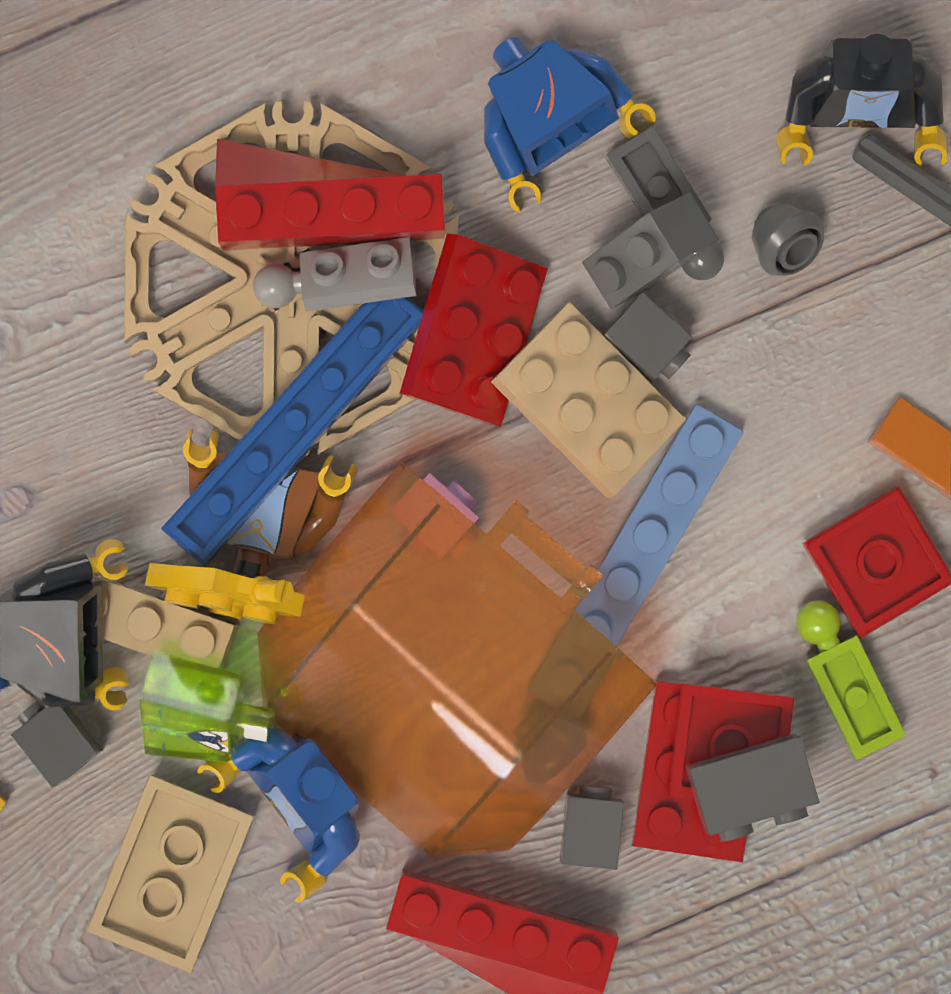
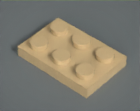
[491,302,686,499]
[87,774,255,973]

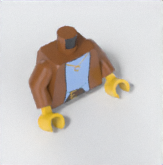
[183,429,358,578]

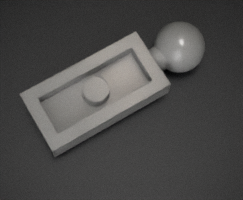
[253,237,417,311]

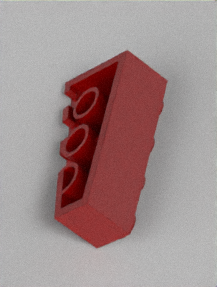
[215,139,445,251]
[386,869,619,994]

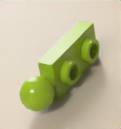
[796,601,906,761]

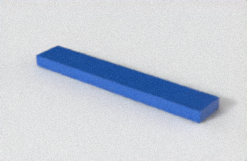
[161,297,424,567]

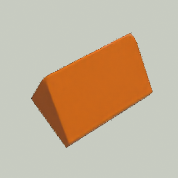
[867,396,951,500]

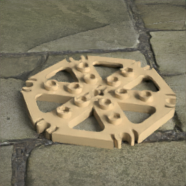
[124,101,458,457]

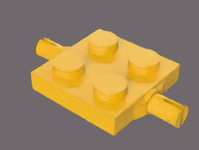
[145,563,305,624]

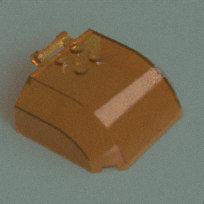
[257,463,658,857]

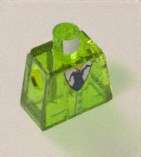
[139,651,274,762]

